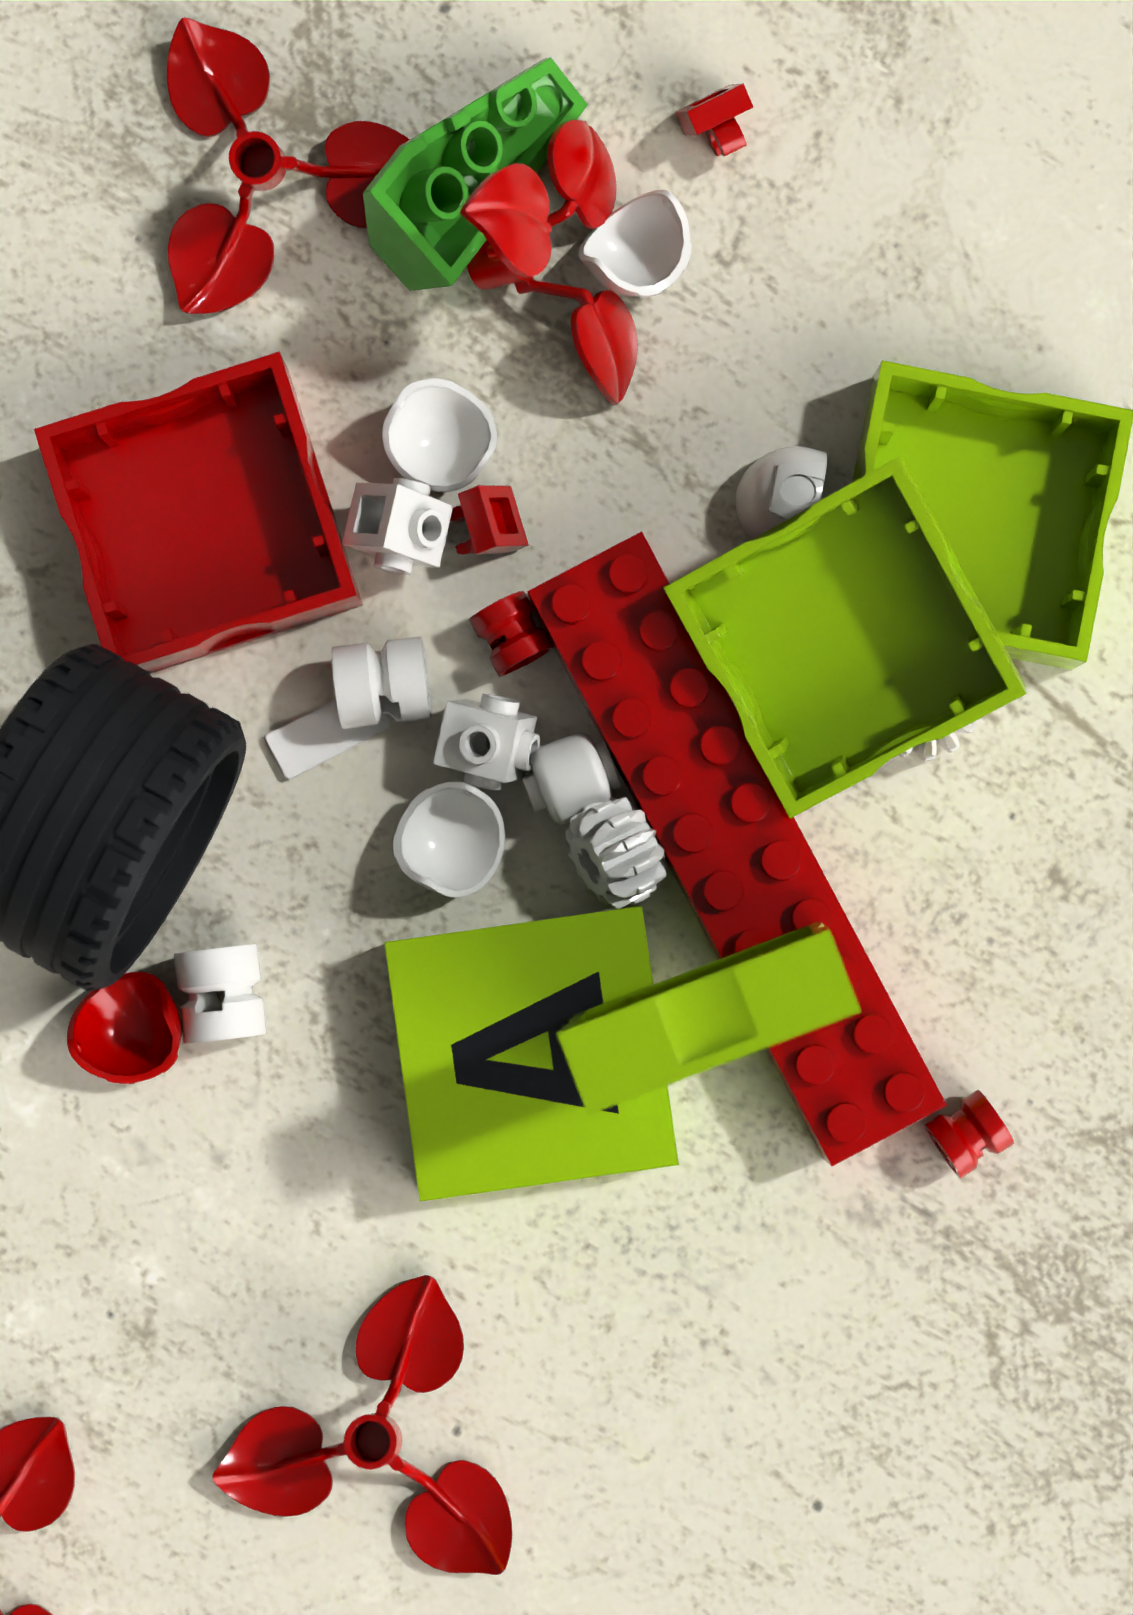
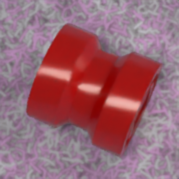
[469,591,554,677]
[924,1090,1014,1179]

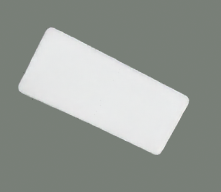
[265,699,390,779]

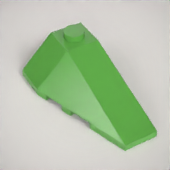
[363,57,588,291]

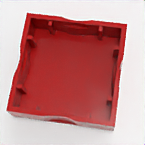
[34,351,363,673]

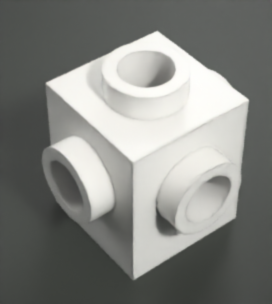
[342,478,453,575]
[433,694,540,790]

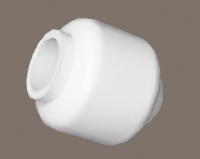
[522,732,621,825]

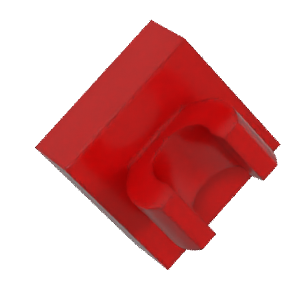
[675,83,754,157]
[450,485,529,555]

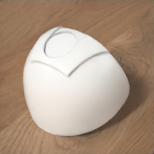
[578,190,692,299]
[382,378,497,492]
[735,446,827,539]
[393,782,505,898]

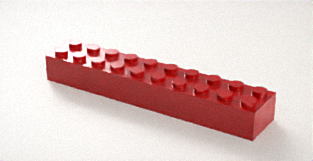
[528,531,947,1167]

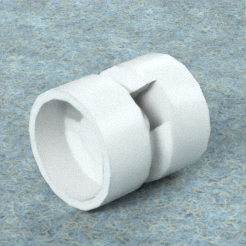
[332,636,432,729]
[174,944,267,1044]

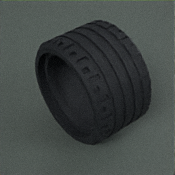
[0,644,246,992]

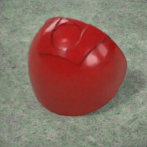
[67,972,182,1084]

